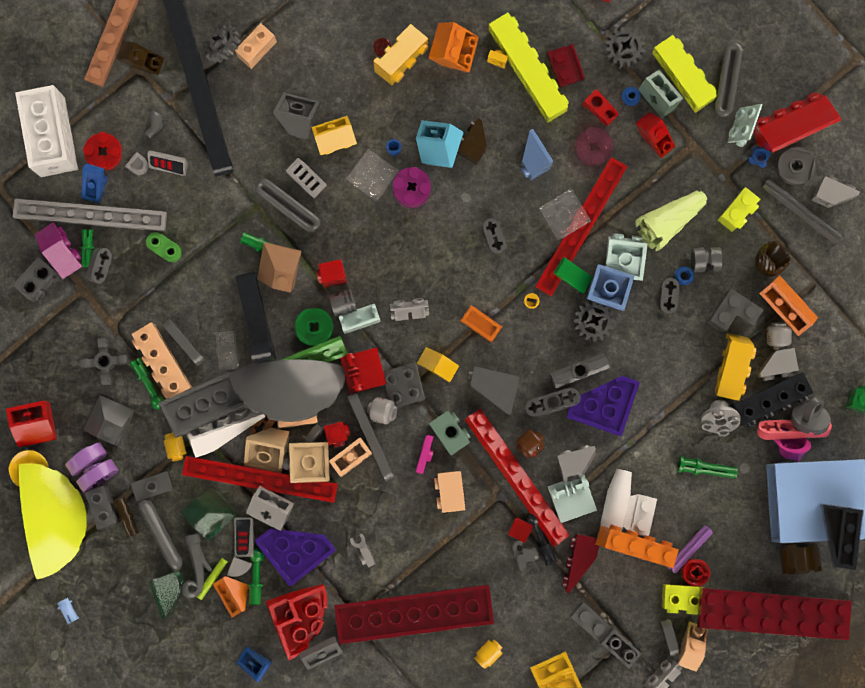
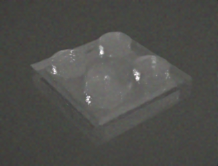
[346,149,399,202]
[539,189,591,241]

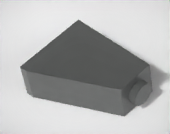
[467,366,520,415]

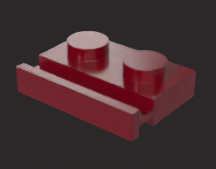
[547,44,585,88]

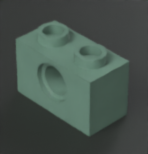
[429,411,471,456]

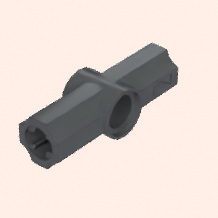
[550,353,610,389]

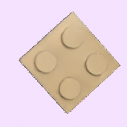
[289,442,329,483]

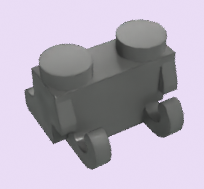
[512,541,538,570]

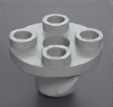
[701,400,740,436]

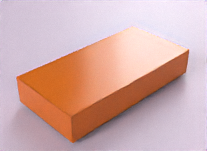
[460,305,502,343]

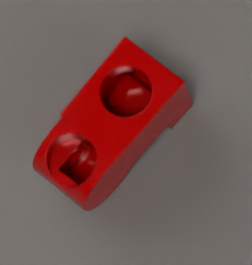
[581,89,619,126]

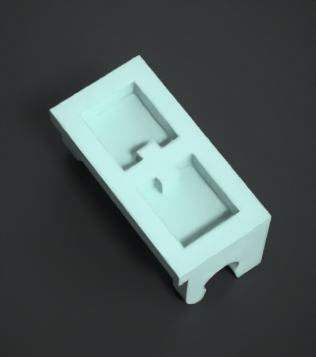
[338,303,381,334]

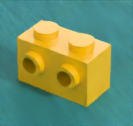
[312,116,357,155]

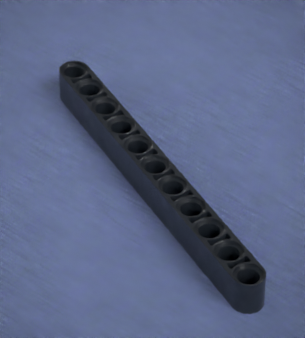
[163,0,234,177]

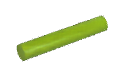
[197,558,228,600]

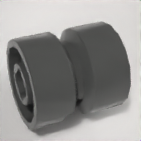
[691,247,722,273]

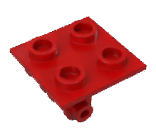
[340,347,386,394]

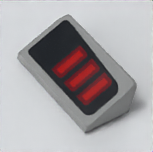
[148,150,189,176]
[234,517,254,557]

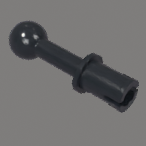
[527,512,558,566]

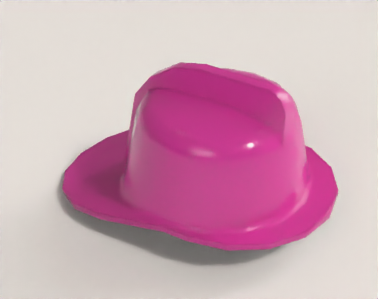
[774,427,811,463]

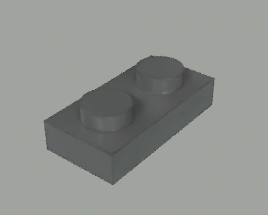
[299,636,343,670]

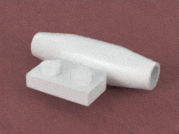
[600,469,657,536]

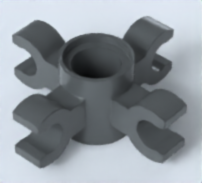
[80,338,129,386]

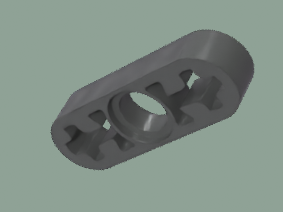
[162,318,205,366]
[525,388,581,418]

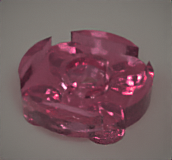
[575,127,613,166]

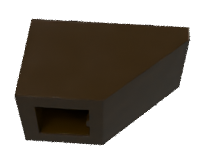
[116,42,164,76]
[457,118,487,165]

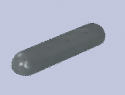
[715,43,743,117]
[255,179,320,232]
[138,500,183,572]

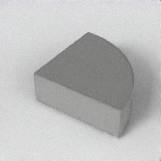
[227,557,253,577]

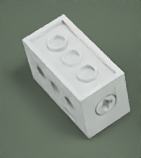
[15,85,78,177]

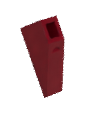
[562,534,599,593]

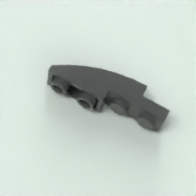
[569,601,642,669]

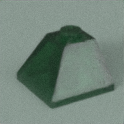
[180,486,238,541]
[149,571,185,619]

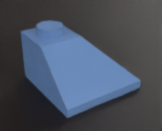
[520,129,553,181]

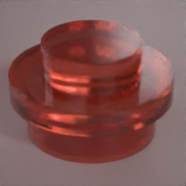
[373,38,392,57]

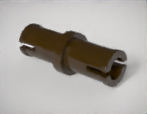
[113,497,139,538]

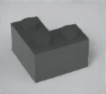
[706,289,764,333]

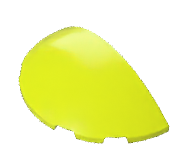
[19,463,87,579]

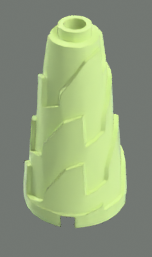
[635,190,707,251]

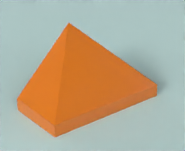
[213,576,248,617]

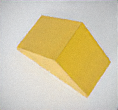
[417,347,459,383]

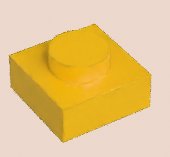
[487,50,508,69]

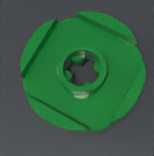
[295,308,334,347]

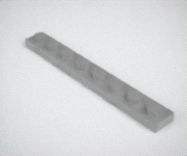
[13,199,167,232]

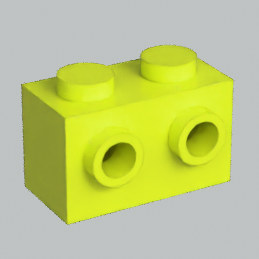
[718,187,760,232]
[662,584,704,615]

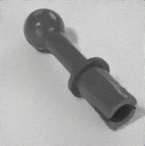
[282,423,325,470]

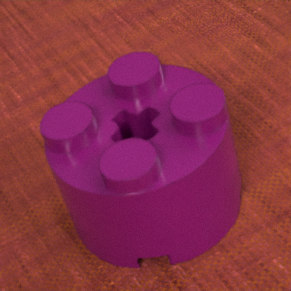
[393,167,431,208]

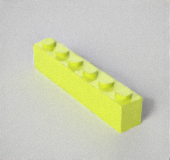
[488,13,569,123]

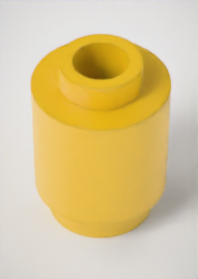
[164,433,187,462]
[474,639,503,669]

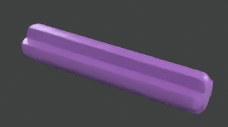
[668,525,713,573]

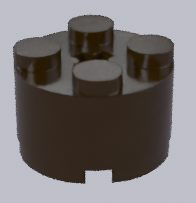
[779,543,822,575]

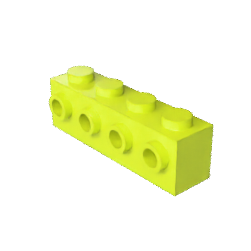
[652,35,717,113]

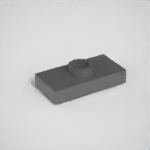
[131,471,174,502]

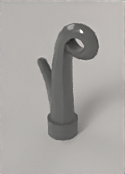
[182,533,212,599]

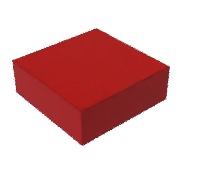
[507,517,533,543]

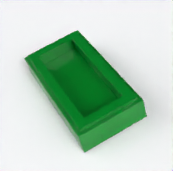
[553,257,593,294]

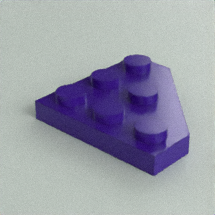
[566,376,640,437]
[255,529,336,587]

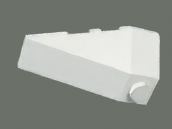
[186,407,265,458]

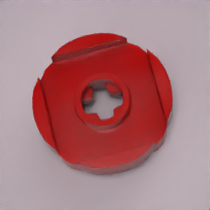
[83,132,123,171]

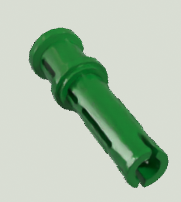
[677,455,738,479]

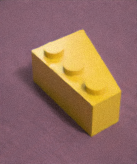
[374,24,429,85]
[715,333,756,401]

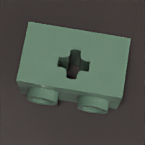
[638,70,683,118]

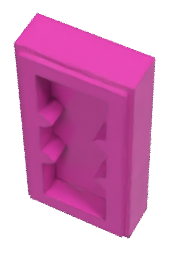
[416,435,433,474]

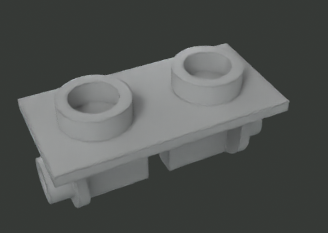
[390,298,429,321]
[643,657,682,688]

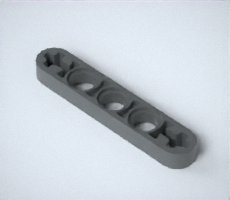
[347,392,394,482]

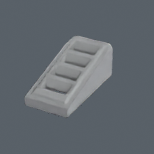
[286,158,327,199]

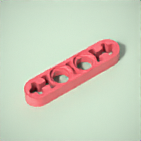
[757,420,832,440]

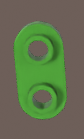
[146,232,182,263]

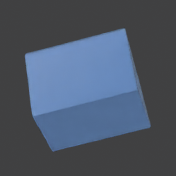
[587,264,634,311]

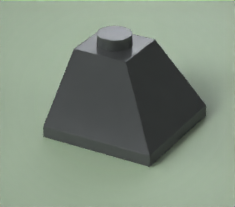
[273,93,320,139]
[83,395,135,446]

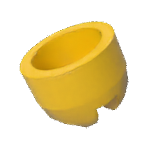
[524,293,539,309]

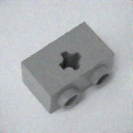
[246,486,294,531]

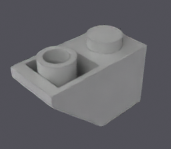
[811,176,860,208]
[756,348,799,381]
[557,445,596,483]

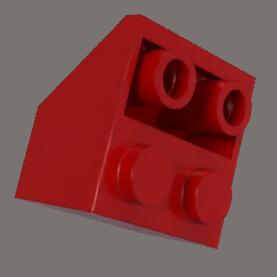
[6,401,57,447]

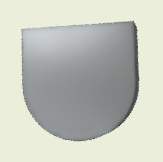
[125,152,149,175]

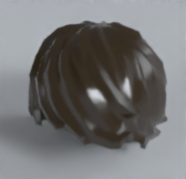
[755,241,792,277]

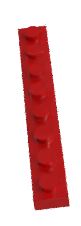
[535,157,628,297]
[464,408,570,547]
[182,456,338,503]

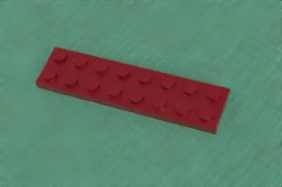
[334,584,494,645]
[697,588,852,640]

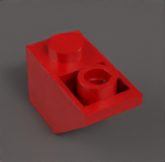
[635,112,675,158]

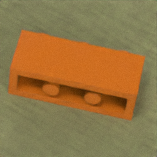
[759,275,818,336]

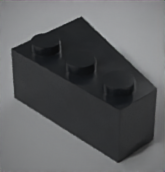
[820,504,863,570]

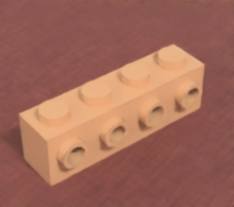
[132,322,192,399]

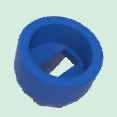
[386,139,402,156]

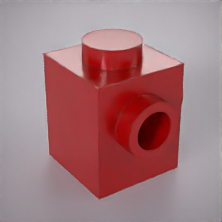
[324,421,351,448]

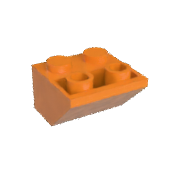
[429,22,479,72]

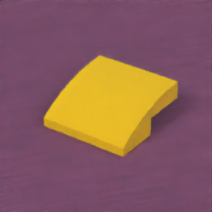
[530,652,582,688]

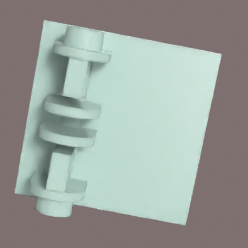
[727,104,762,147]
[548,475,597,523]

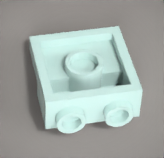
[605,234,648,281]

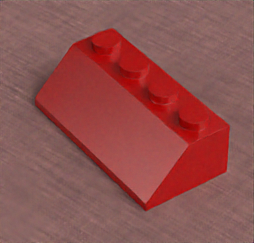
[753,92,841,152]

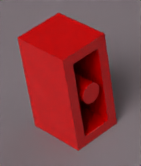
[316,259,347,288]

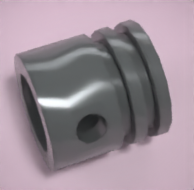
[329,289,357,317]

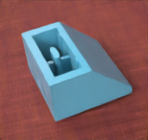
[416,120,464,168]

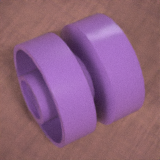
[65,442,119,493]

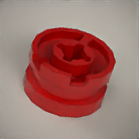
[681,559,710,587]

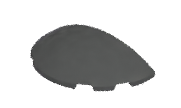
[229,359,345,422]

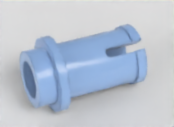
[57,598,79,624]

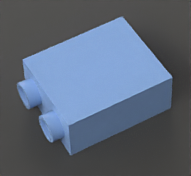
[766,459,865,543]

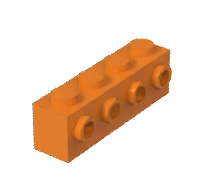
[595,524,679,568]

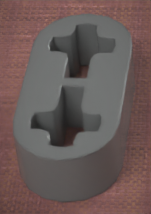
[483,218,506,255]
[87,248,112,283]
[659,278,679,315]
[660,619,680,658]

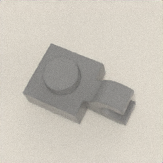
[350,533,376,567]

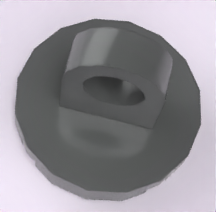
[791,397,831,435]

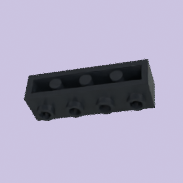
[730,372,813,427]

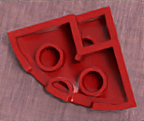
[265,584,327,661]

